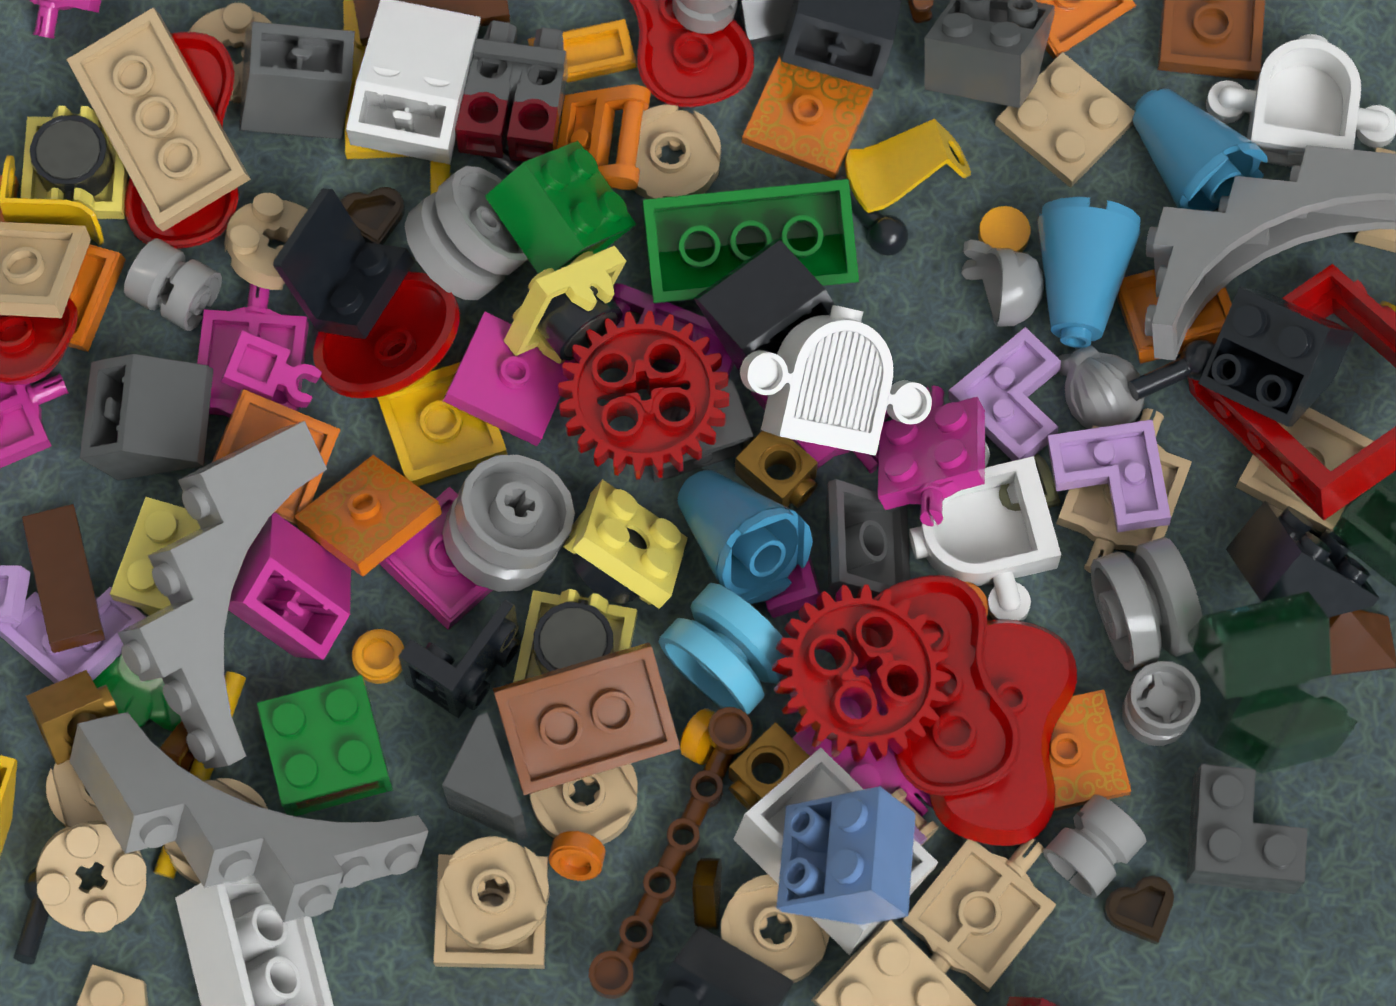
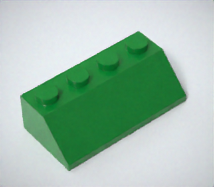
[642,179,859,303]

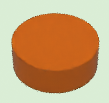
[549,831,606,881]

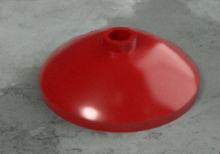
[313,272,460,399]

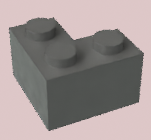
[1186,764,1308,894]

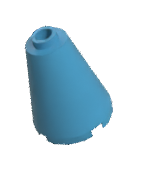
[1133,89,1268,211]
[1038,197,1141,348]
[677,470,813,604]

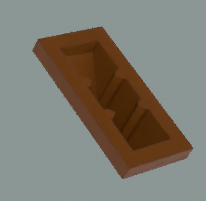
[1283,610,1396,680]

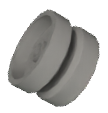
[405,166,528,300]
[442,455,575,592]
[1091,537,1205,671]

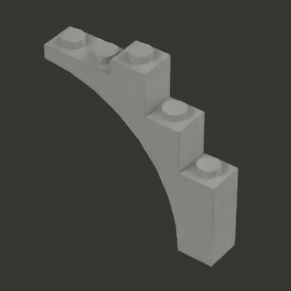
[1145,145,1396,361]
[118,421,327,769]
[70,712,429,922]

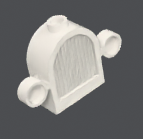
[1206,34,1396,167]
[740,305,932,455]
[909,443,1061,621]

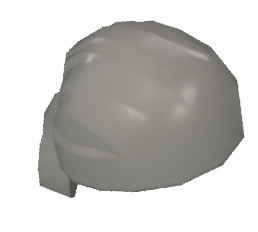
[961,240,1045,327]
[1057,345,1145,429]

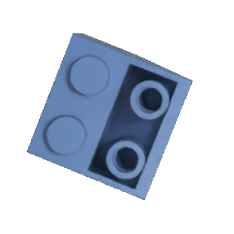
[776,786,916,925]

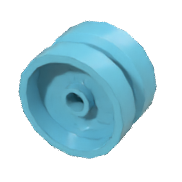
[658,583,787,715]

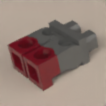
[455,21,568,162]

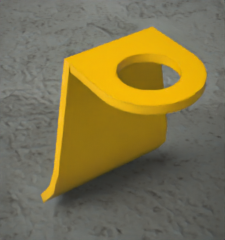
[845,119,971,213]
[0,155,104,246]

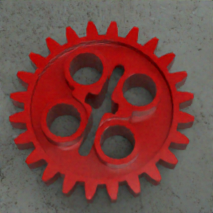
[558,311,730,480]
[772,584,951,762]

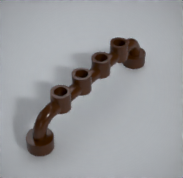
[589,707,752,999]

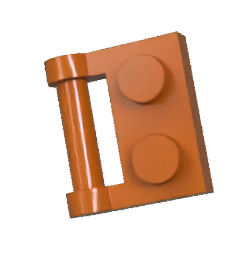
[557,84,651,190]

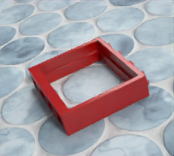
[1188,264,1396,520]

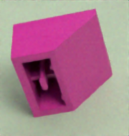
[228,512,351,660]

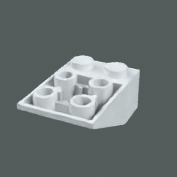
[346,0,481,164]

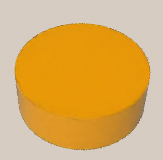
[978,206,1031,253]
[352,629,404,684]
[680,708,715,765]

